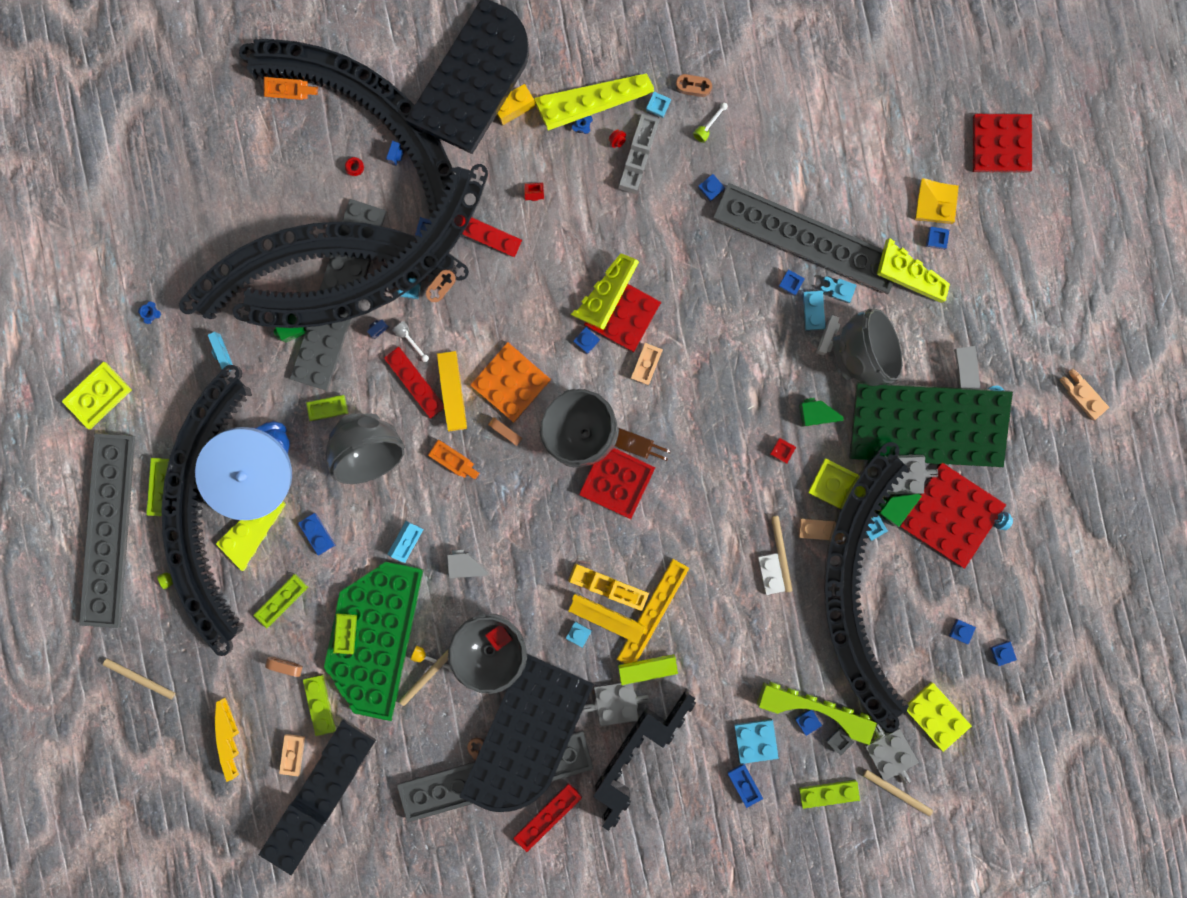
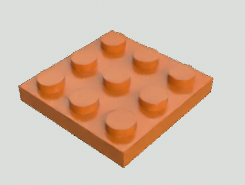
[471,342,551,423]

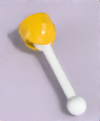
[410,645,452,672]

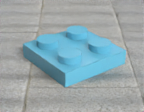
[734,719,779,764]

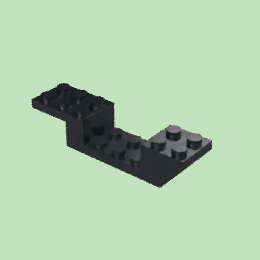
[593,688,696,831]
[258,719,376,876]

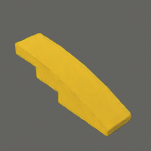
[437,351,467,432]
[568,563,649,611]
[215,698,239,782]

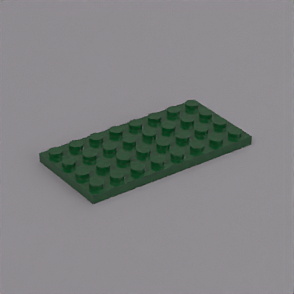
[849,382,1013,467]

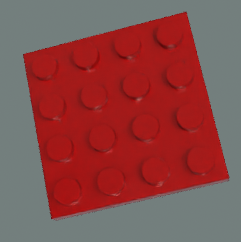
[899,463,1006,569]

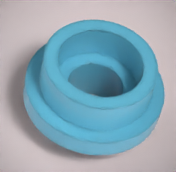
[994,511,1013,530]

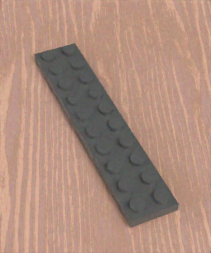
[713,183,894,294]
[290,199,387,391]
[79,433,136,628]
[397,730,594,823]

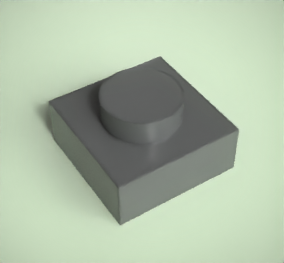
[826,727,854,756]

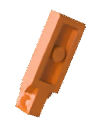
[264,77,318,100]
[428,439,480,479]

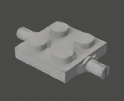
[870,455,938,495]
[584,683,649,726]
[865,723,919,785]

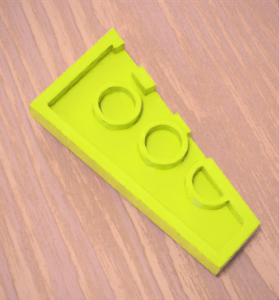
[877,238,950,303]
[571,253,639,330]
[216,501,286,571]

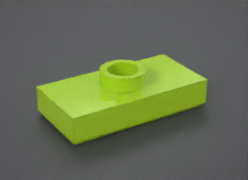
[306,395,348,421]
[333,613,357,654]

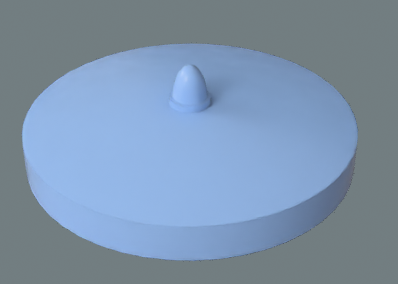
[195,427,292,520]

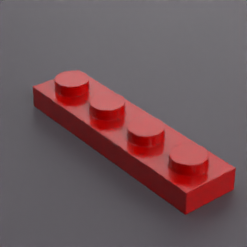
[455,215,522,257]
[384,347,444,419]
[513,783,582,852]

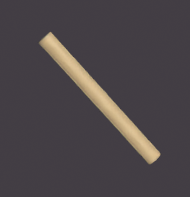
[771,516,793,592]
[399,650,448,706]
[103,659,176,700]
[863,769,933,817]

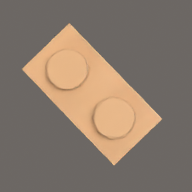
[631,343,663,386]
[279,734,305,776]

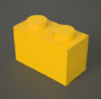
[497,84,535,125]

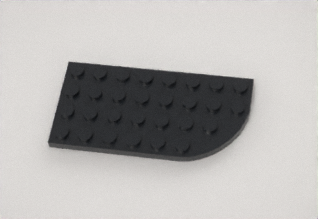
[406,0,529,154]
[459,654,594,812]

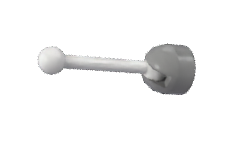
[392,321,429,362]

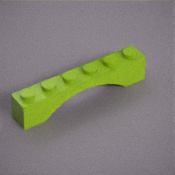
[757,681,877,745]

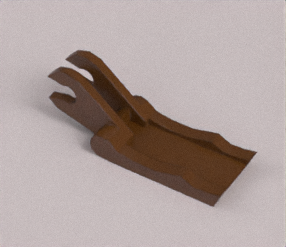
[614,428,671,461]

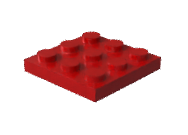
[973,114,1032,173]
[584,284,661,353]
[579,448,656,519]

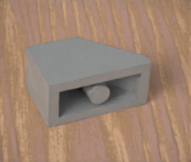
[447,550,489,578]

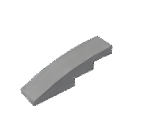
[618,114,660,194]
[954,346,980,389]

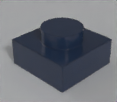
[367,319,390,339]

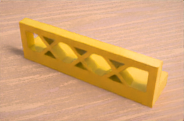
[569,594,646,644]

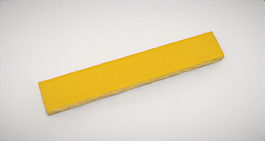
[616,558,689,664]

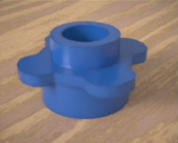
[572,116,593,134]
[138,301,161,324]

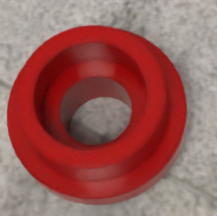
[608,129,626,148]
[345,157,364,177]

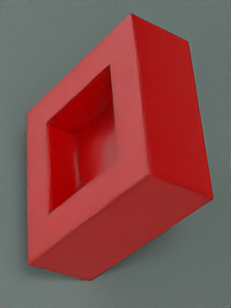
[525,183,544,201]
[769,438,796,464]
[485,626,513,651]

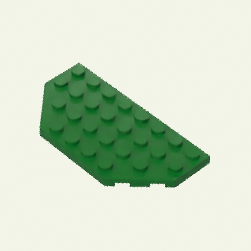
[324,561,424,721]

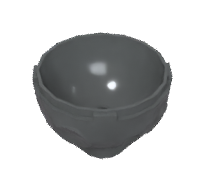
[833,308,903,386]
[539,388,619,468]
[325,413,405,485]
[448,613,527,694]

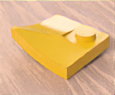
[915,178,959,224]

